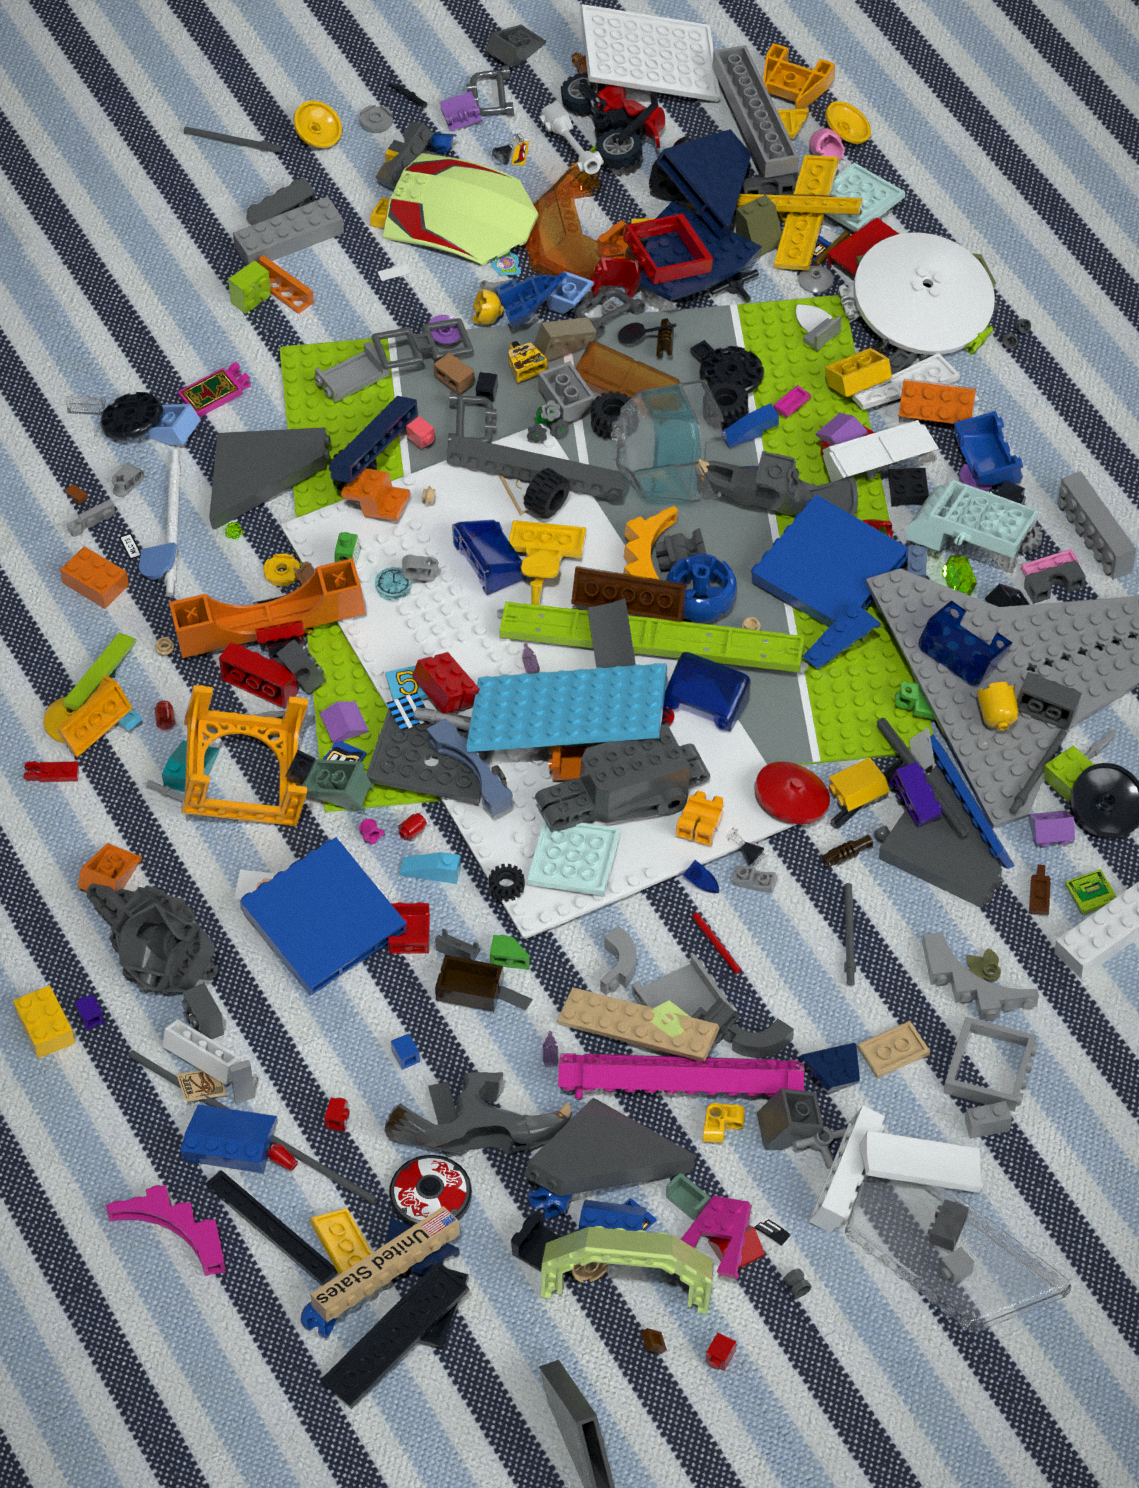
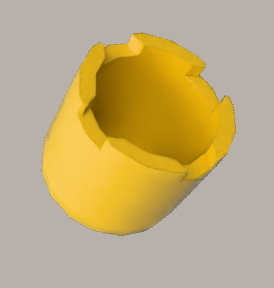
[977,682,1019,731]

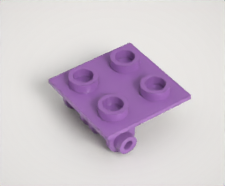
[439,91,483,132]

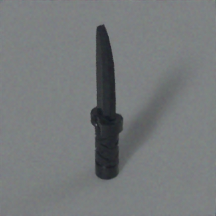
[389,83,427,108]

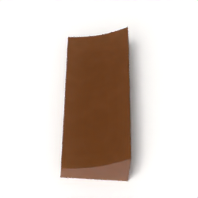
[571,566,687,622]

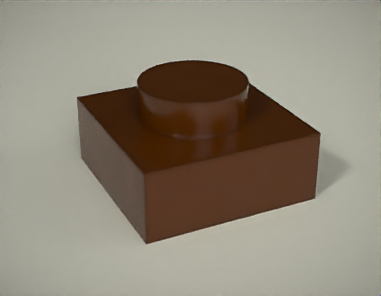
[641,1328,667,1354]

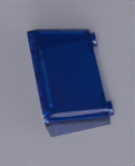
[452,519,527,595]
[663,652,751,732]

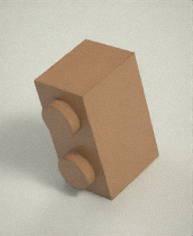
[433,353,474,395]

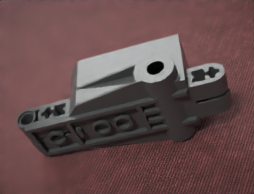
[535,724,710,832]

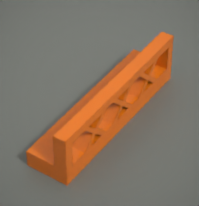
[258,255,314,314]

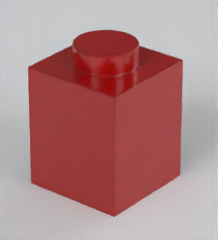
[706,1332,736,1371]

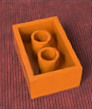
[60,546,129,609]

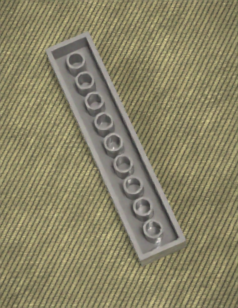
[712,45,799,178]

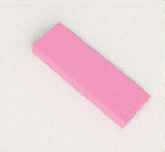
[1020,549,1079,576]

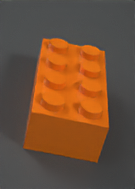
[898,379,976,424]

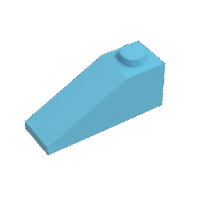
[399,852,461,884]

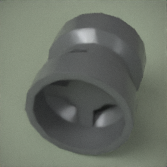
[783,1268,812,1298]

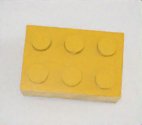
[825,348,892,397]
[13,985,75,1059]

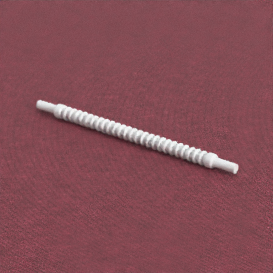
[165,449,180,597]

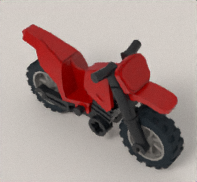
[561,72,665,169]

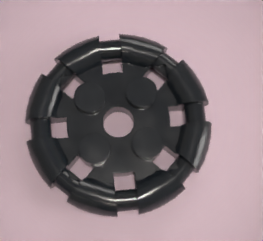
[699,346,764,394]
[100,392,163,441]

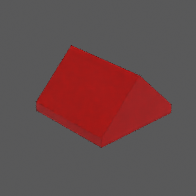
[708,1224,765,1269]

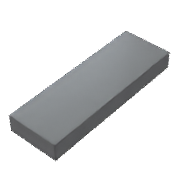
[229,1060,255,1104]

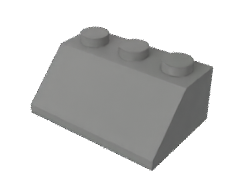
[538,361,596,422]

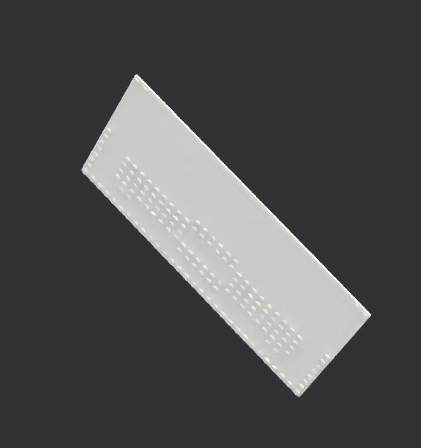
[281,423,797,939]

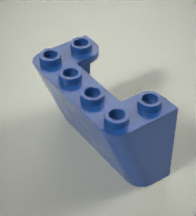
[954,411,1023,486]

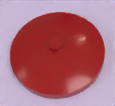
[754,762,830,824]

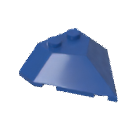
[496,272,567,328]

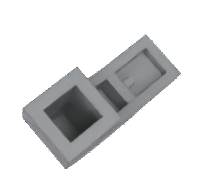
[600,926,636,995]

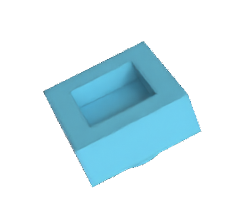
[117,709,142,731]

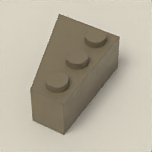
[533,317,597,361]

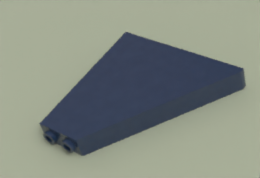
[656,129,752,238]

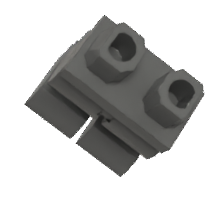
[655,528,707,570]

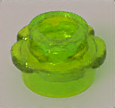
[225,522,243,539]

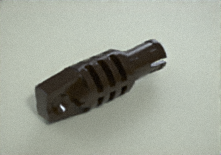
[822,834,873,868]

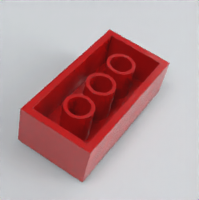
[219,642,298,709]

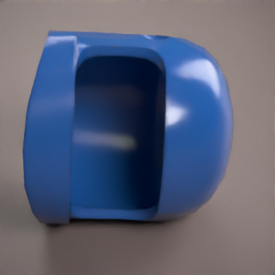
[301,1302,337,1339]

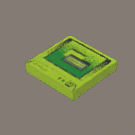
[1065,869,1117,915]

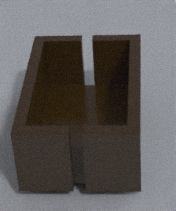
[435,955,504,1012]

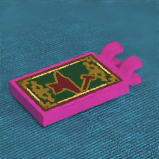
[178,362,251,418]

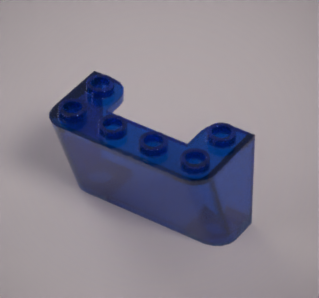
[918,600,1013,685]

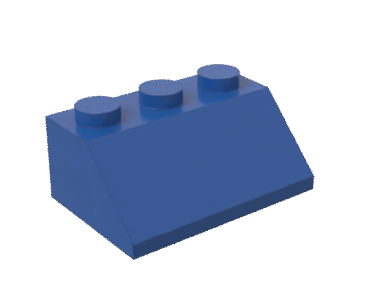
[579,1200,647,1231]

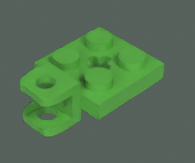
[895,681,936,720]

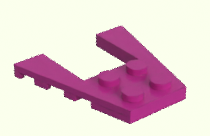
[680,1196,752,1279]

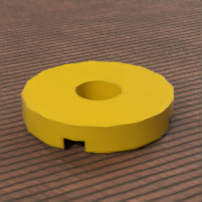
[263,553,300,586]

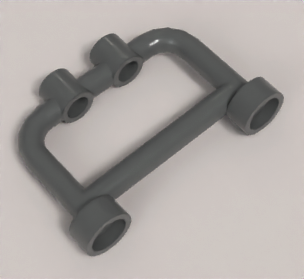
[466,65,514,116]
[574,289,645,337]
[448,392,497,445]

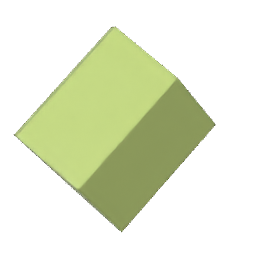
[650,1000,690,1038]

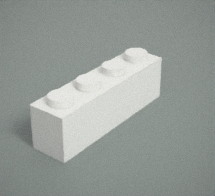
[163,1019,241,1085]

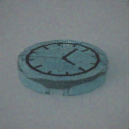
[375,567,412,600]

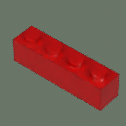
[255,620,305,644]

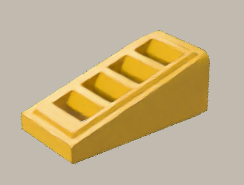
[370,197,390,229]

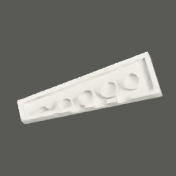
[852,353,960,410]

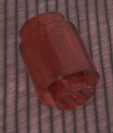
[154,700,175,730]

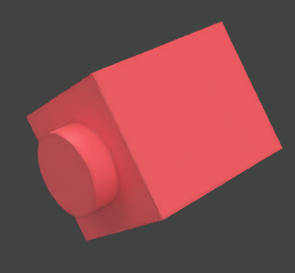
[406,416,435,449]

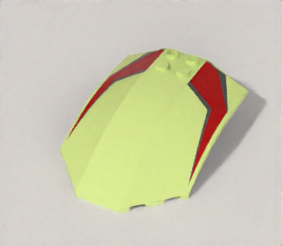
[383,153,539,266]

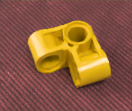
[703,1103,745,1143]

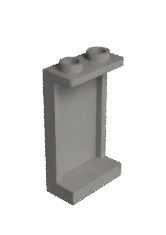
[314,341,390,403]

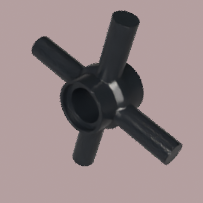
[710,269,759,302]

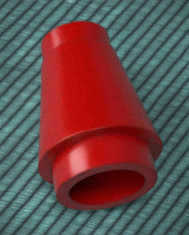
[267,1143,298,1172]

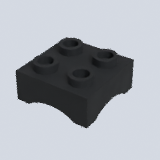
[888,468,929,507]

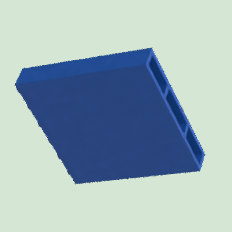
[751,495,908,627]
[240,837,407,996]

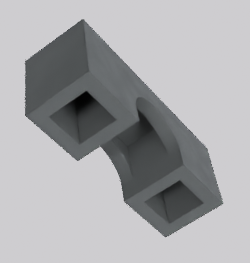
[741,173,796,195]
[1024,560,1086,604]
[276,639,326,694]

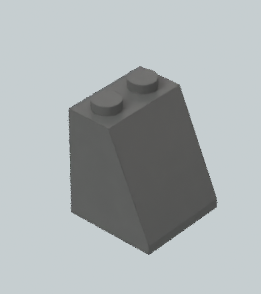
[757,1089,824,1150]

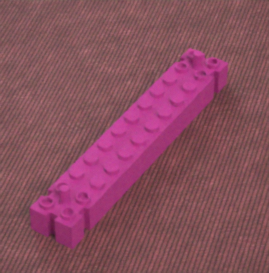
[558,1053,804,1099]

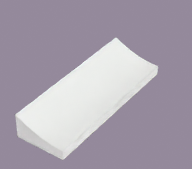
[859,1130,983,1193]

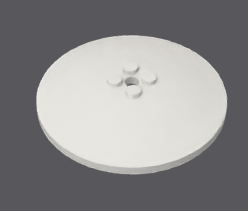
[854,233,995,355]

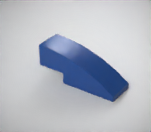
[721,403,779,448]

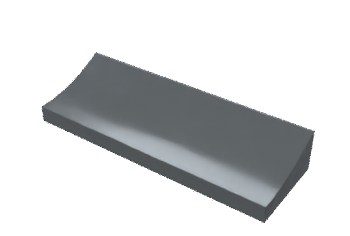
[587,598,636,668]

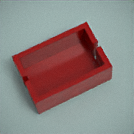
[412,652,480,714]

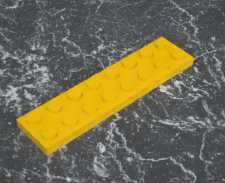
[774,155,839,271]

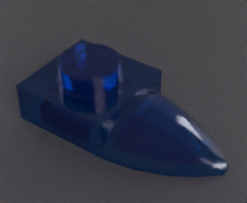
[682,860,720,893]

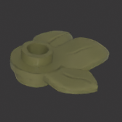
[967,948,1001,981]

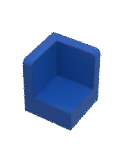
[391,1034,420,1070]

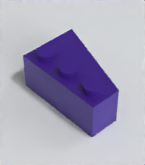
[889,762,942,827]

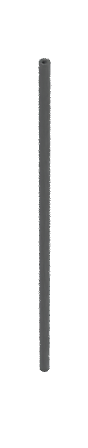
[128,1050,378,1205]

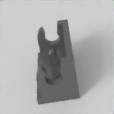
[435,928,480,960]

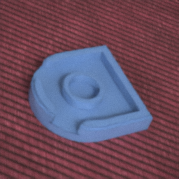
[139,542,177,580]

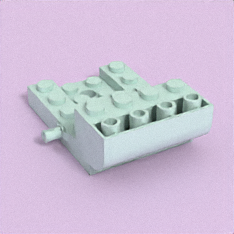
[904,480,1039,558]

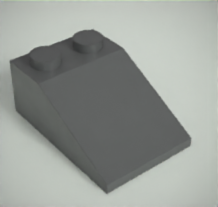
[486,24,546,67]

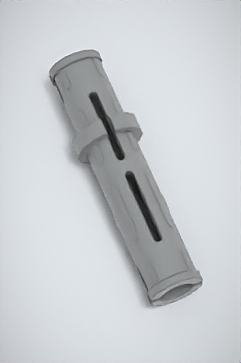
[414,707,471,732]

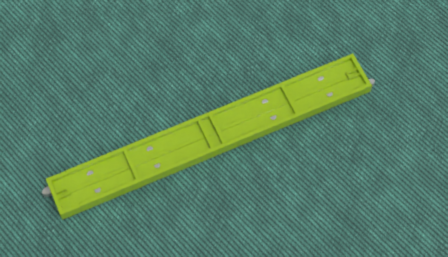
[497,601,808,672]

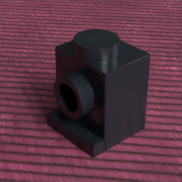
[285,750,315,785]

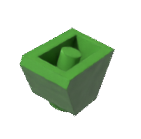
[490,935,530,970]

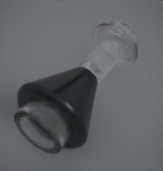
[491,133,524,165]
[725,827,766,866]

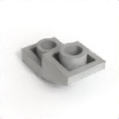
[732,865,777,893]

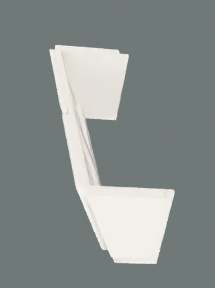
[823,420,939,482]

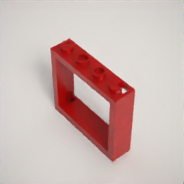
[623,213,713,284]

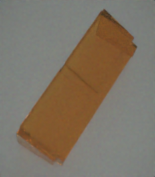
[575,340,683,426]

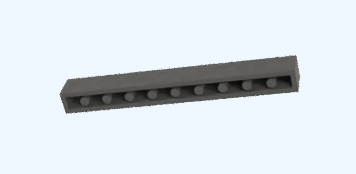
[446,435,629,502]

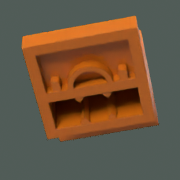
[341,468,411,521]

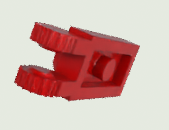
[24,761,79,782]

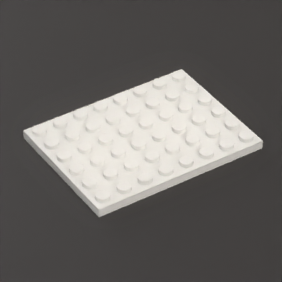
[580,4,720,102]

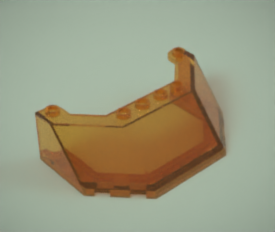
[525,158,624,289]

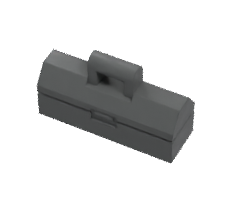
[691,998,740,1048]

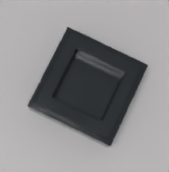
[690,340,714,362]

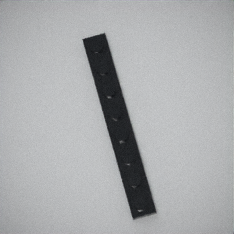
[206,1170,338,1286]

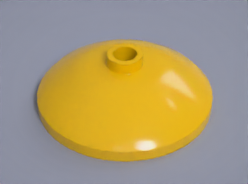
[293,101,342,148]
[826,101,871,144]
[43,696,76,744]

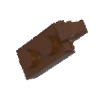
[1029,864,1051,915]

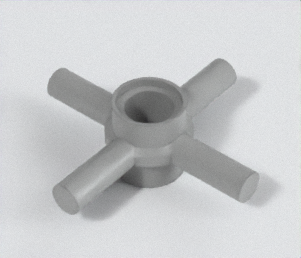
[792,1126,846,1169]

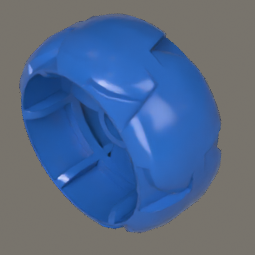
[666,554,737,623]

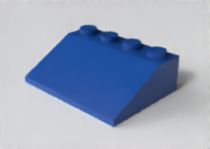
[180,1104,277,1173]

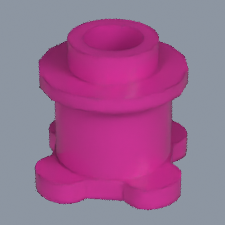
[359,818,385,845]

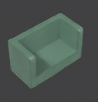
[666,1172,711,1221]

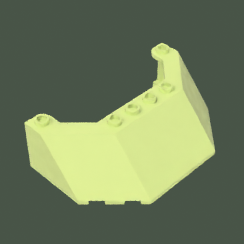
[540,1226,713,1314]

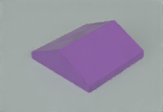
[816,413,868,446]
[320,702,369,744]

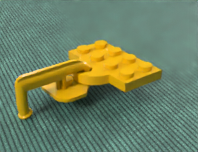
[508,520,586,605]

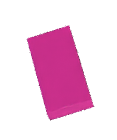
[773,385,811,419]

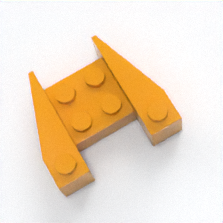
[763,43,835,109]

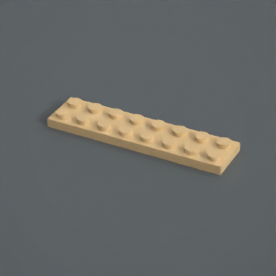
[557,987,720,1062]

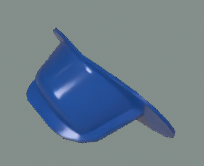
[429,133,457,153]

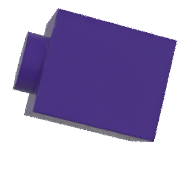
[74,994,104,1031]

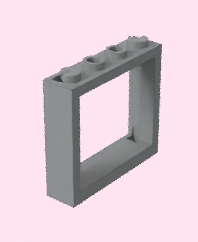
[944,1017,1038,1112]

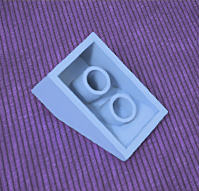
[143,404,201,445]

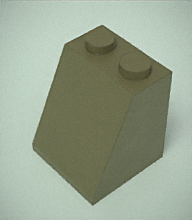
[736,195,782,259]

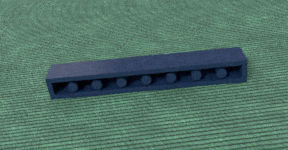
[329,396,418,483]

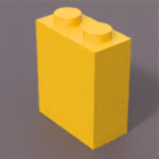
[828,757,890,812]

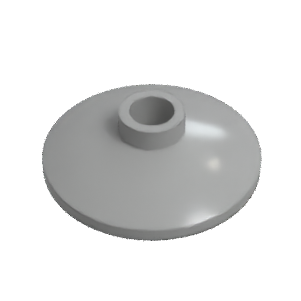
[798,266,834,293]

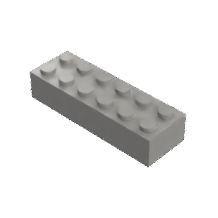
[233,196,344,266]
[1058,471,1136,580]

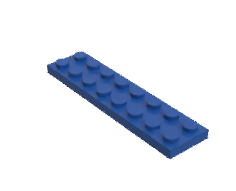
[927,734,1015,869]

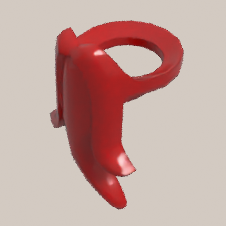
[862,519,893,538]

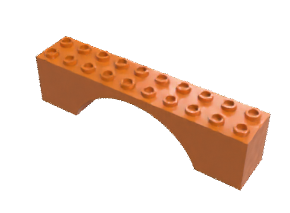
[169,558,366,658]

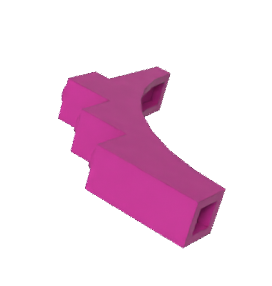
[106,1185,226,1276]

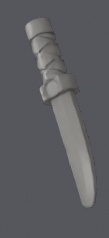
[1084,730,1116,759]
[146,780,184,802]

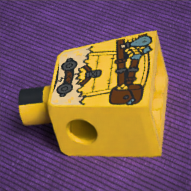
[508,341,547,383]

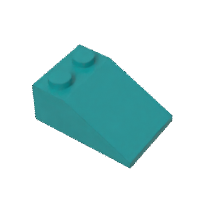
[162,740,219,792]

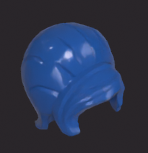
[527,1185,572,1219]

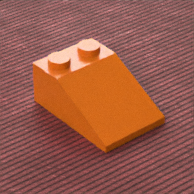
[77,843,142,893]

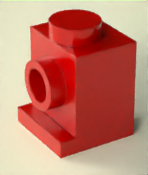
[324,1097,350,1132]

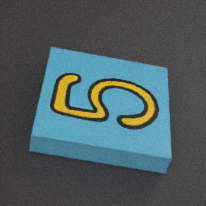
[385,666,430,700]

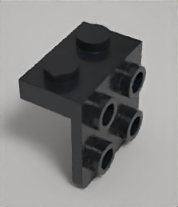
[511,1212,560,1271]

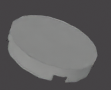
[359,105,393,133]

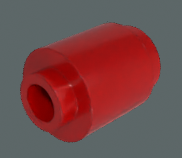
[398,813,427,841]

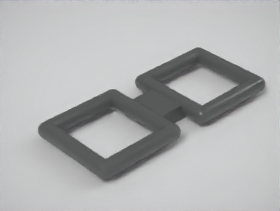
[371,318,474,370]

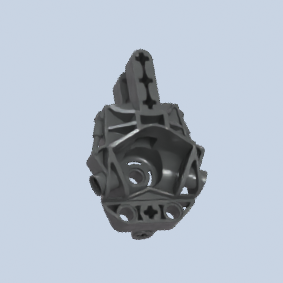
[87,884,218,993]

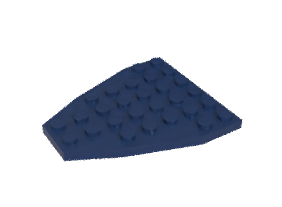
[640,202,762,301]

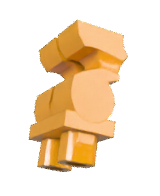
[676,791,724,847]

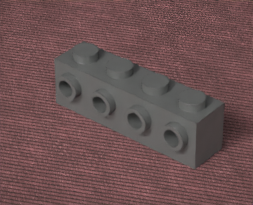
[246,177,316,225]

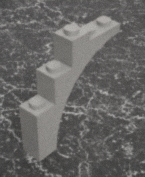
[922,932,1039,1020]

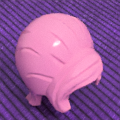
[809,128,845,161]

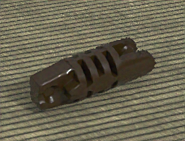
[656,318,674,358]

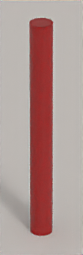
[692,913,742,974]

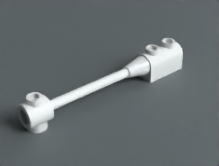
[539,101,604,174]

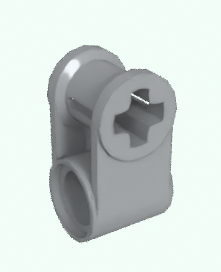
[112,463,144,497]
[402,555,439,581]

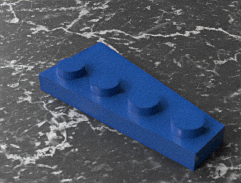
[803,601,881,670]

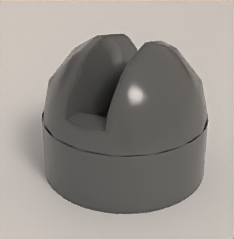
[1015,318,1031,333]
[1003,333,1018,349]
[873,826,890,843]

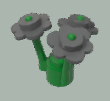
[527,400,569,443]

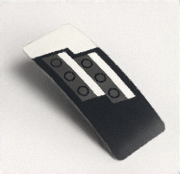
[750,1214,790,1246]

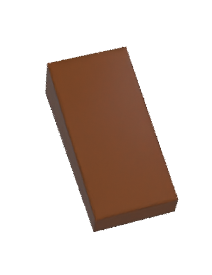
[65,484,88,505]

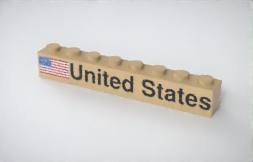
[310,1206,460,1322]

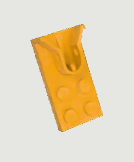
[57,676,133,757]

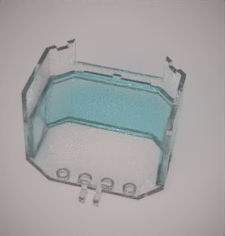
[611,379,727,503]

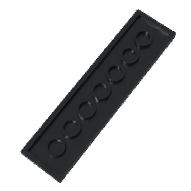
[320,1261,470,1409]

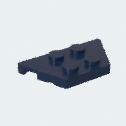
[797,1043,860,1091]
[387,1218,460,1275]

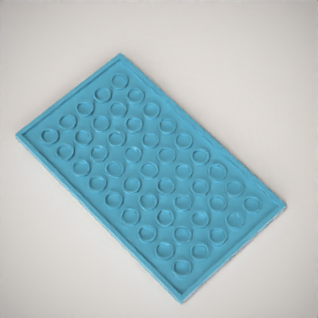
[466,663,667,752]

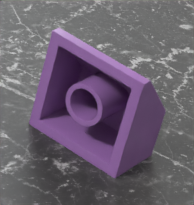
[1028,810,1075,846]

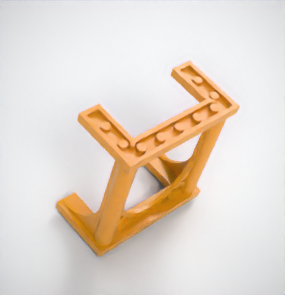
[181,685,308,826]

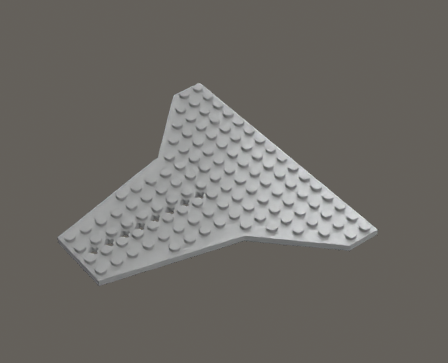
[865,569,1139,829]

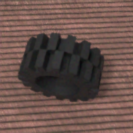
[489,864,524,902]

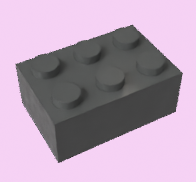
[1017,672,1082,731]

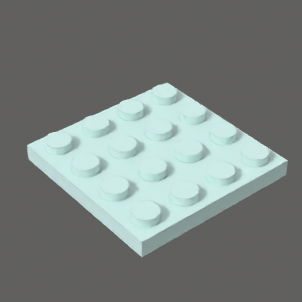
[825,163,905,232]
[527,817,621,896]

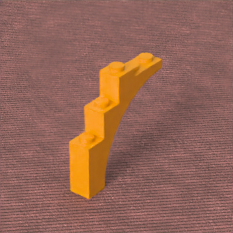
[623,506,678,579]

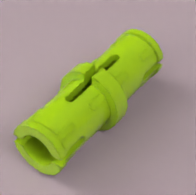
[965,324,993,354]

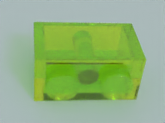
[942,555,977,596]

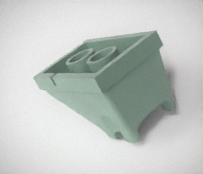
[302,759,373,810]

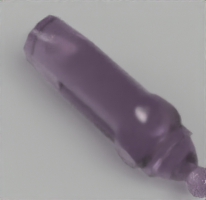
[522,643,540,674]
[543,1031,558,1067]

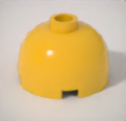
[472,289,503,325]

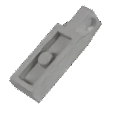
[67,499,115,536]

